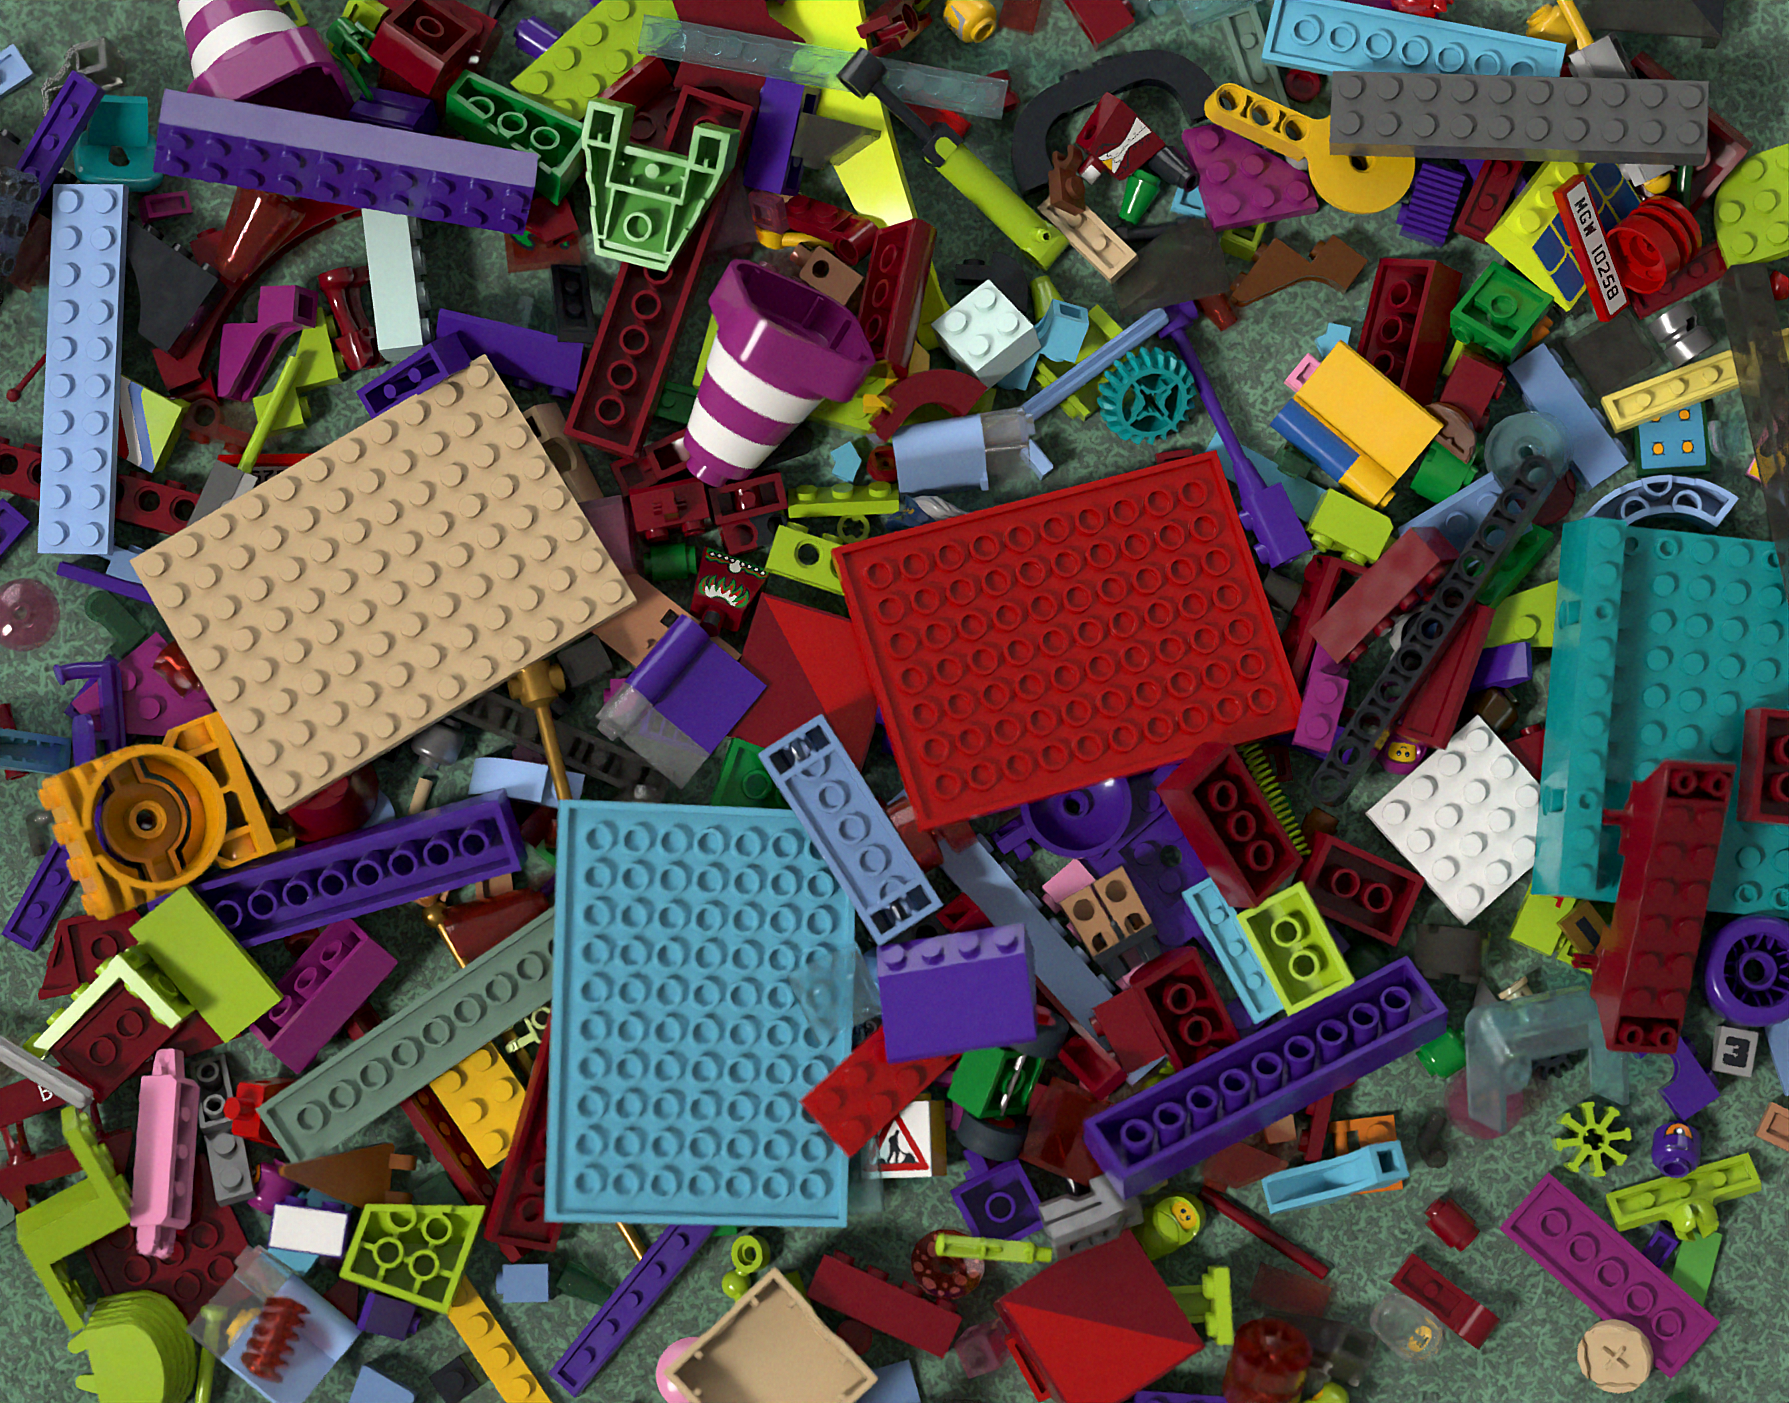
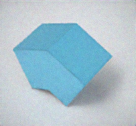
[1314,322,1351,360]
[830,441,862,484]

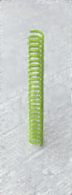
[1238,742,1311,856]

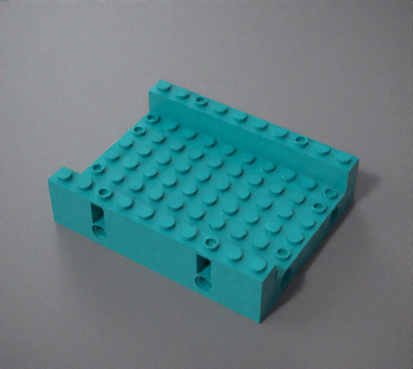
[1531,517,1789,920]

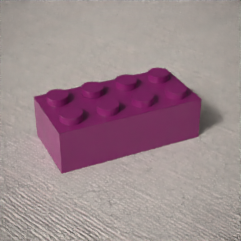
[248,918,398,1074]

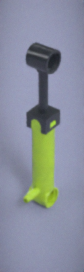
[836,47,1070,272]

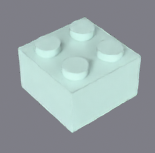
[931,279,1041,393]

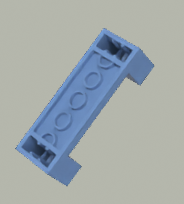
[758,714,943,946]

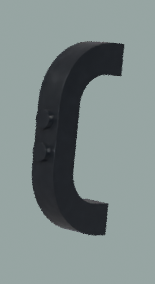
[1011,49,1225,199]

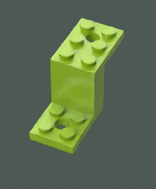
[16,1105,133,1334]

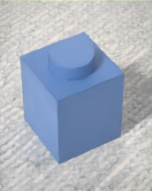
[496,1263,551,1303]

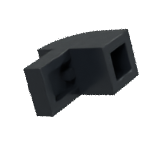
[954,251,1028,317]

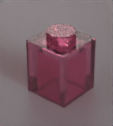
[953,1317,1011,1379]

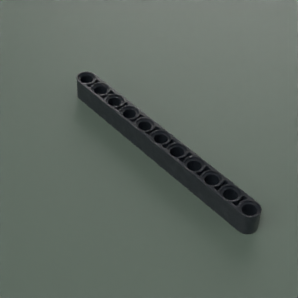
[1311,455,1556,807]

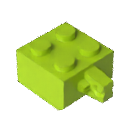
[1304,488,1397,567]

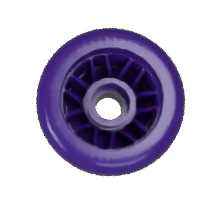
[1696,914,1789,1027]

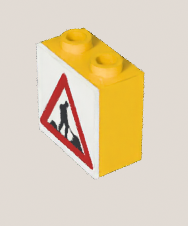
[861,1093,947,1179]

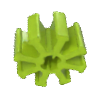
[1551,1102,1632,1177]

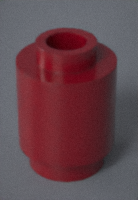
[1424,1197,1480,1252]

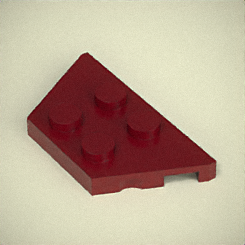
[38,907,143,1000]

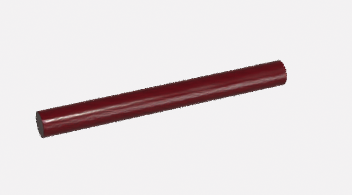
[1197,1185,1330,1280]

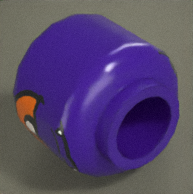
[1651,1120,1702,1178]

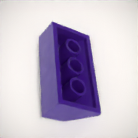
[435,308,589,400]

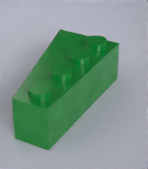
[445,69,587,206]

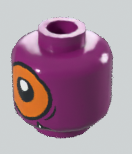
[247,1158,300,1216]

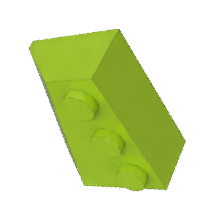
[339,1204,486,1316]

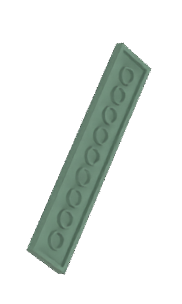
[256,906,555,1163]

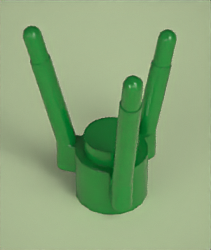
[326,16,376,101]

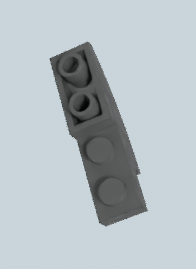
[189,1054,257,1207]

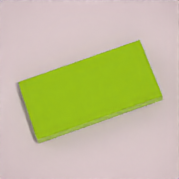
[129,883,284,1044]

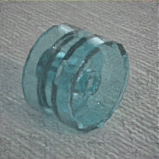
[1484,410,1574,487]

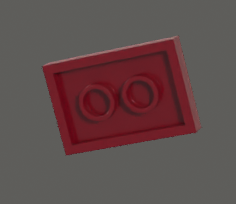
[48,979,183,1105]

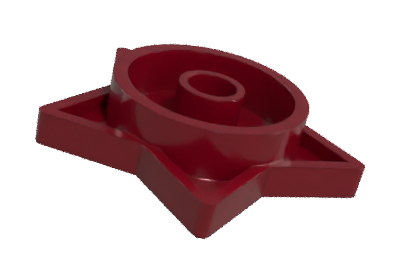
[672,0,806,112]

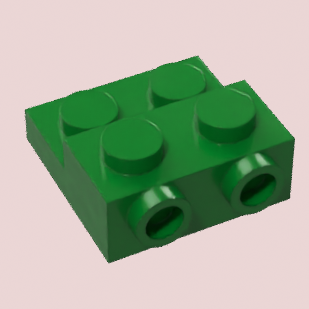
[1450,260,1554,365]

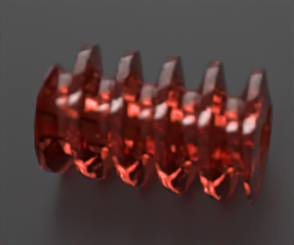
[240,1296,311,1383]

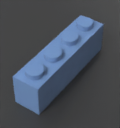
[1503,343,1628,492]

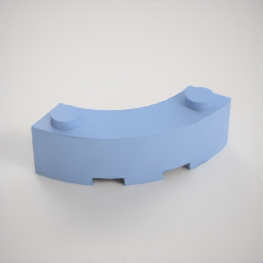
[1579,475,1739,533]

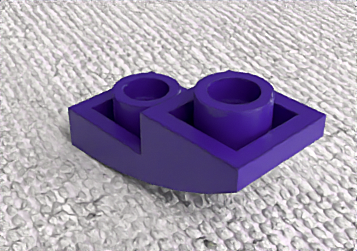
[1466,642,1533,695]

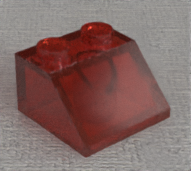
[1197,1142,1288,1194]

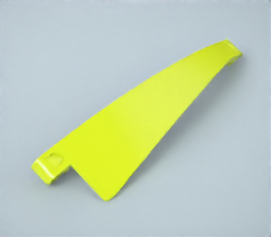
[765,0,951,351]

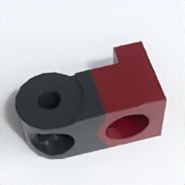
[718,509,788,558]

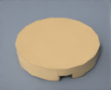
[1577,1319,1654,1394]

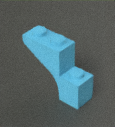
[955,299,1089,391]
[1261,1140,1409,1214]

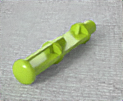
[935,1234,1052,1264]

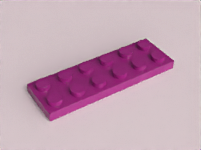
[1498,1172,1720,1379]

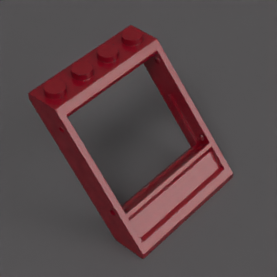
[1280,555,1496,750]

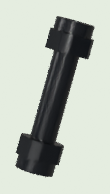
[1110,215,1198,246]

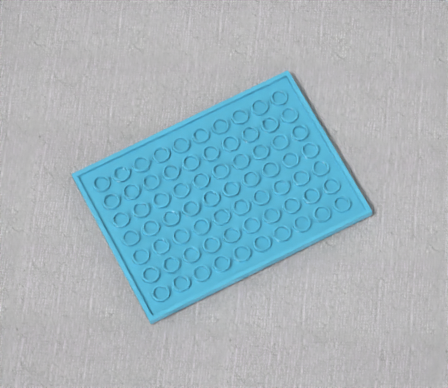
[545,800,855,1227]

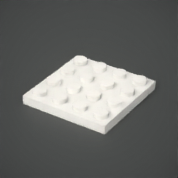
[1365,715,1540,925]

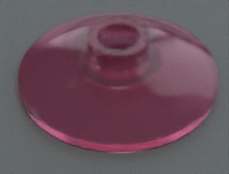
[0,578,60,651]

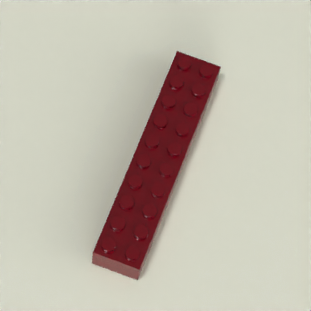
[563,84,757,462]

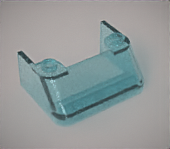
[1465,985,1629,1133]

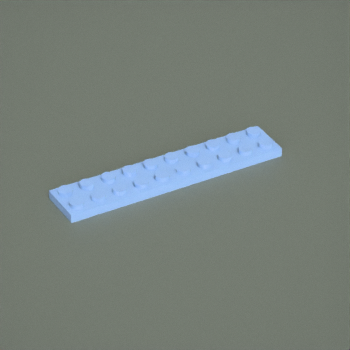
[38,184,129,556]

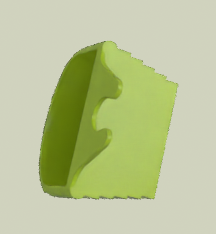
[67,1290,197,1403]

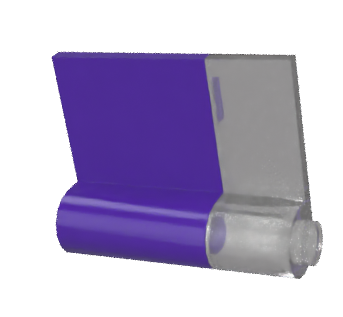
[595,614,767,789]

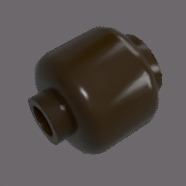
[1465,686,1521,738]

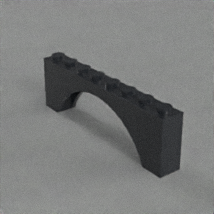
[0,128,228,361]

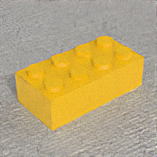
[429,1040,527,1170]

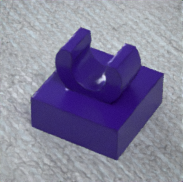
[989,814,1034,862]

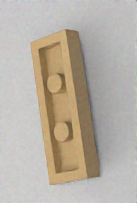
[1037,196,1139,284]

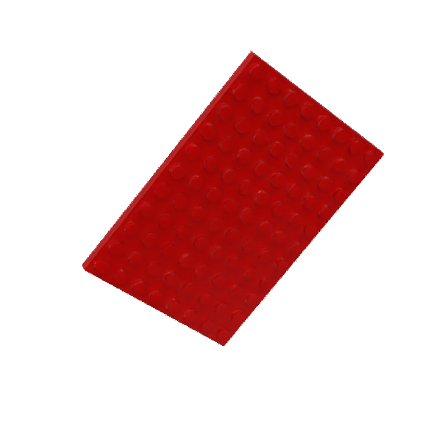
[830,450,1302,834]

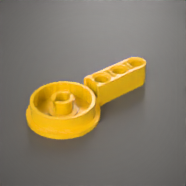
[1204,83,1415,215]

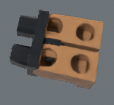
[1058,866,1162,981]

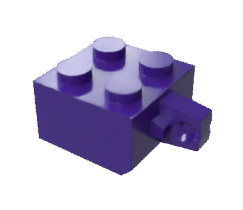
[949,1149,1044,1241]

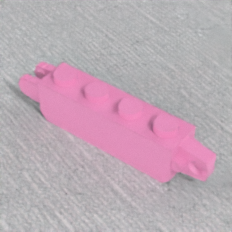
[130,1049,200,1260]

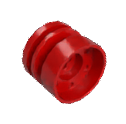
[1606,195,1702,294]

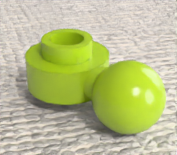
[721,1234,770,1299]

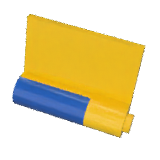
[1269,340,1444,510]

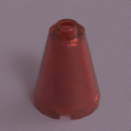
[214,186,306,282]
[442,886,550,962]

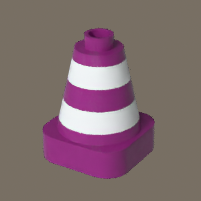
[176,0,355,121]
[683,259,875,487]

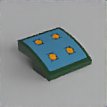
[1632,401,1711,478]

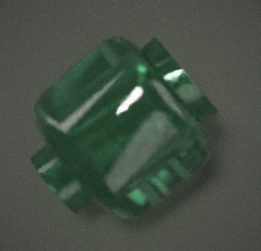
[1342,937,1392,981]

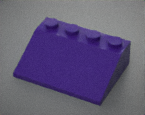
[877,923,1038,1064]

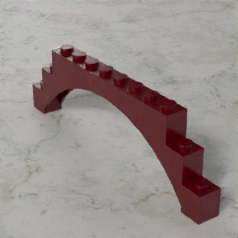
[151,134,582,394]

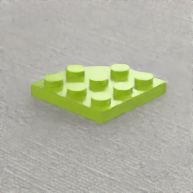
[1713,143,1789,274]

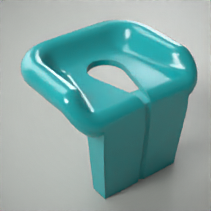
[73,95,164,192]

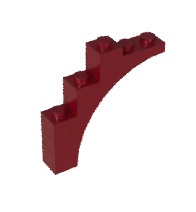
[936,891,1129,1102]

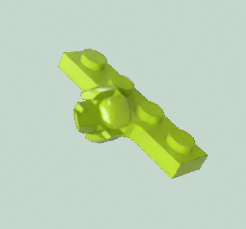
[1606,1153,1761,1242]

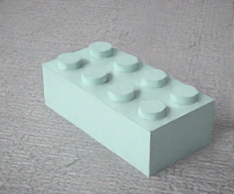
[362,208,435,362]

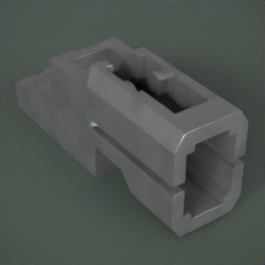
[1038,1174,1168,1260]

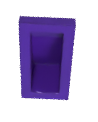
[1641,1220,1679,1269]

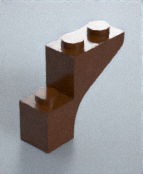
[1229,235,1368,307]

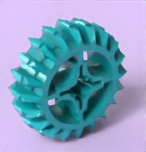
[1097,347,1197,445]

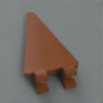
[279,1142,418,1210]

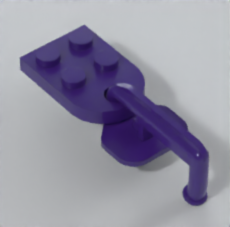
[53,661,126,864]

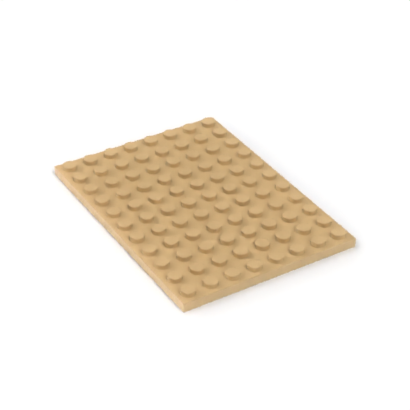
[130,354,637,815]

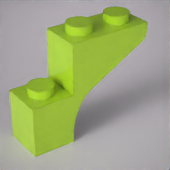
[252,307,347,438]

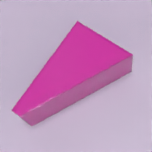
[138,191,192,225]

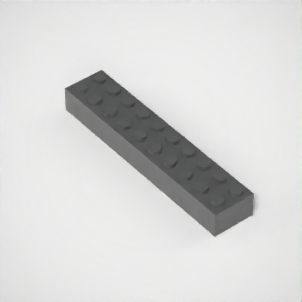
[1329,71,1709,166]

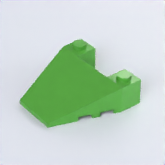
[581,97,741,272]

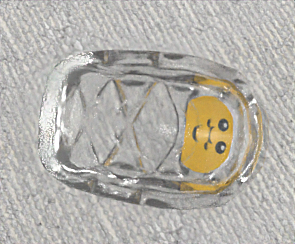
[1368,1292,1446,1365]

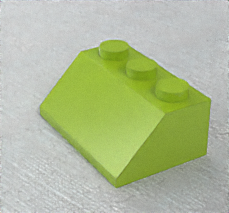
[1236,881,1356,1016]

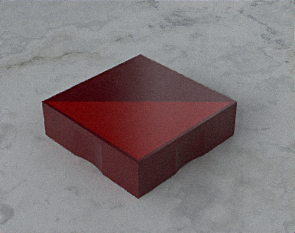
[725,592,879,776]
[992,1228,1206,1403]

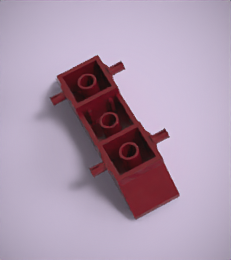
[1572,759,1736,1055]

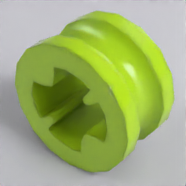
[837,515,870,544]

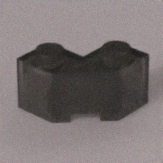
[41,36,127,131]

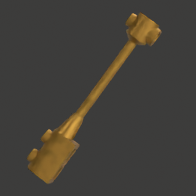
[507,660,573,804]

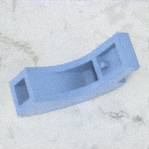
[468,757,585,809]

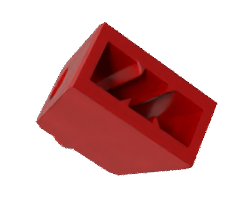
[224,1077,299,1149]

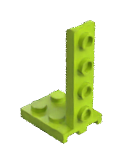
[22,943,197,1060]
[1167,1264,1233,1345]

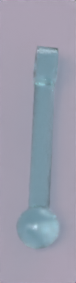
[1348,305,1368,350]

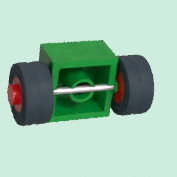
[947,1004,1069,1162]

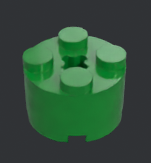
[1409,439,1489,504]

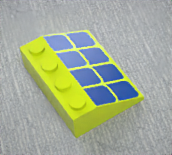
[1484,161,1641,312]

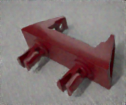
[0,1100,133,1213]

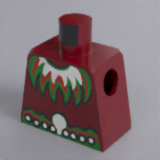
[689,547,770,637]

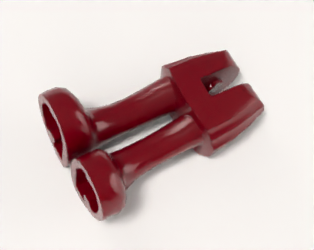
[317,265,385,371]

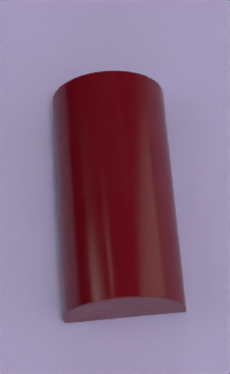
[857,218,938,379]
[1129,946,1242,1074]

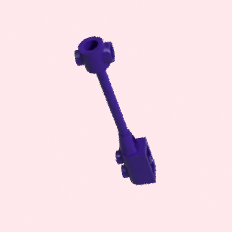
[1141,290,1313,570]

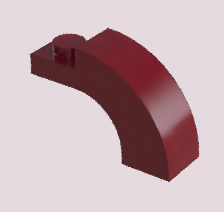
[864,369,988,444]

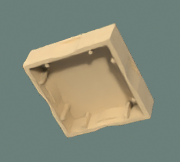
[662,1267,878,1403]

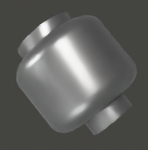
[411,717,465,771]

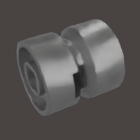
[1647,300,1716,369]

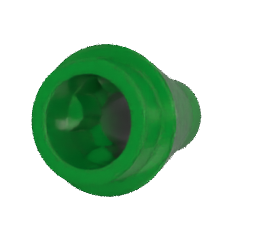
[1118,169,1161,226]

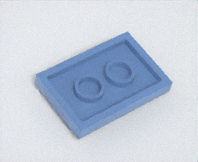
[1398,471,1533,585]

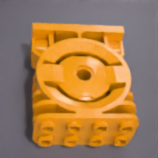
[38,711,277,920]

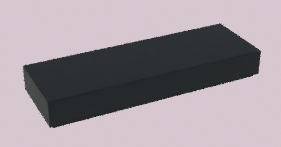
[549,264,596,344]

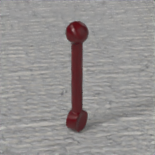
[6,345,47,402]

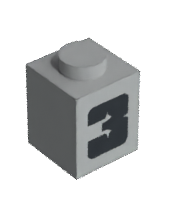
[1708,1021,1759,1077]

